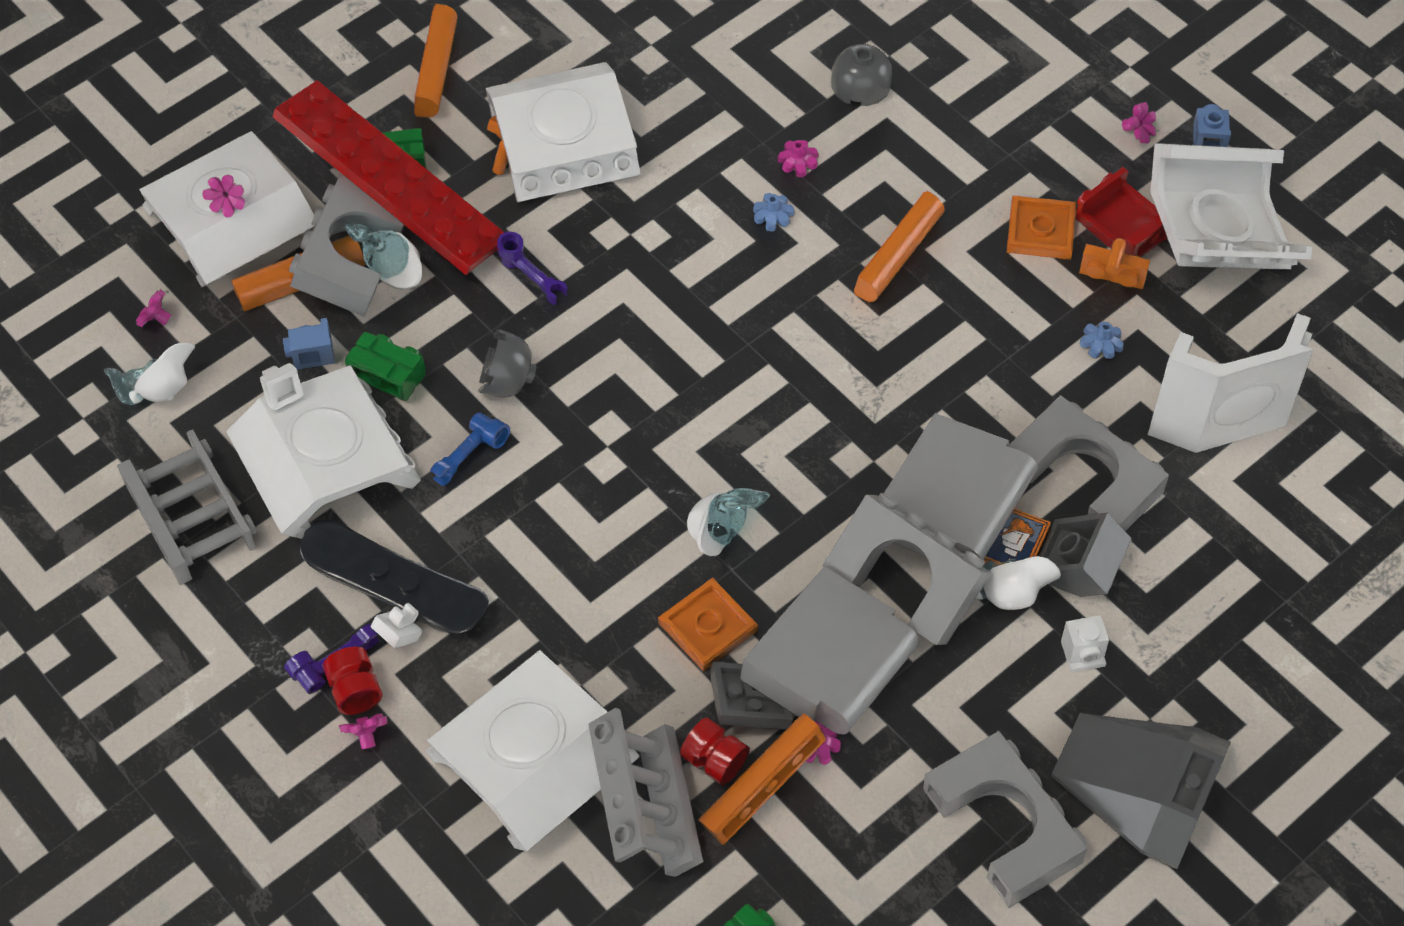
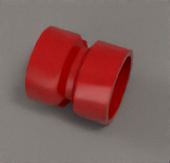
[322,646,383,715]
[680,717,750,786]

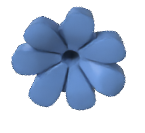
[753,193,795,231]
[1080,322,1123,359]

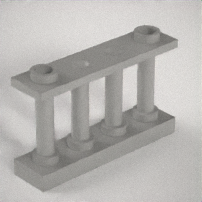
[117,429,257,585]
[588,708,703,877]

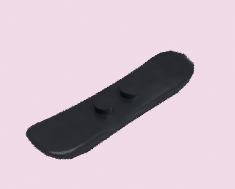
[299,520,489,635]

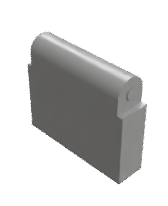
[884,413,1038,560]
[740,566,920,734]

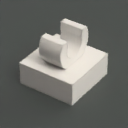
[260,363,304,411]
[371,603,423,649]

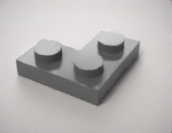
[710,662,793,729]

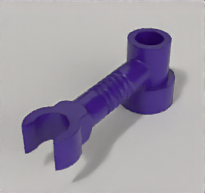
[497,232,567,305]
[284,624,380,694]

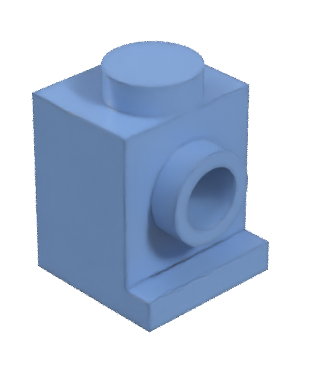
[1193,104,1231,147]
[283,318,335,370]

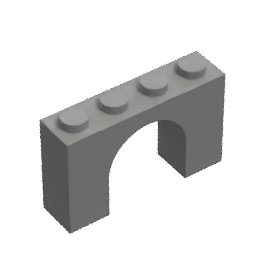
[289,174,405,316]
[1009,395,1169,531]
[822,493,991,645]
[923,731,1087,908]

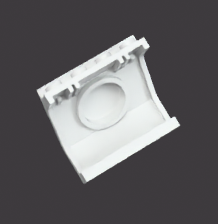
[486,62,641,202]
[139,131,315,288]
[1151,143,1312,269]
[1148,313,1314,453]
[226,365,421,539]
[425,650,640,851]

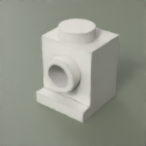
[1061,615,1109,673]

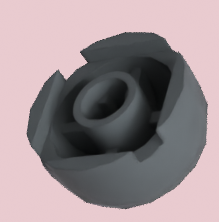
[831,44,892,106]
[478,329,537,398]

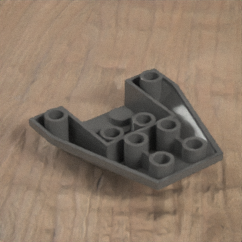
[1051,713,1231,869]

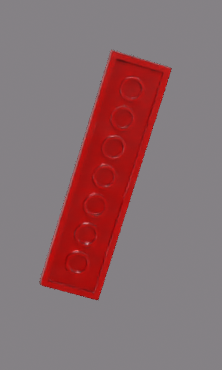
[272,80,505,275]

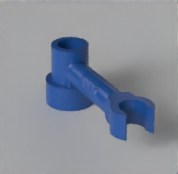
[430,412,510,486]

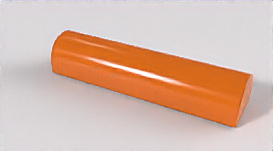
[414,4,458,118]
[854,191,945,302]
[231,234,366,312]
[698,713,826,845]

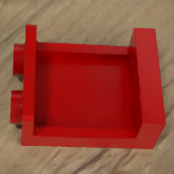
[1075,167,1167,257]

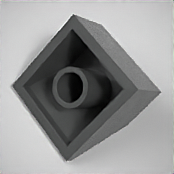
[1038,512,1132,597]

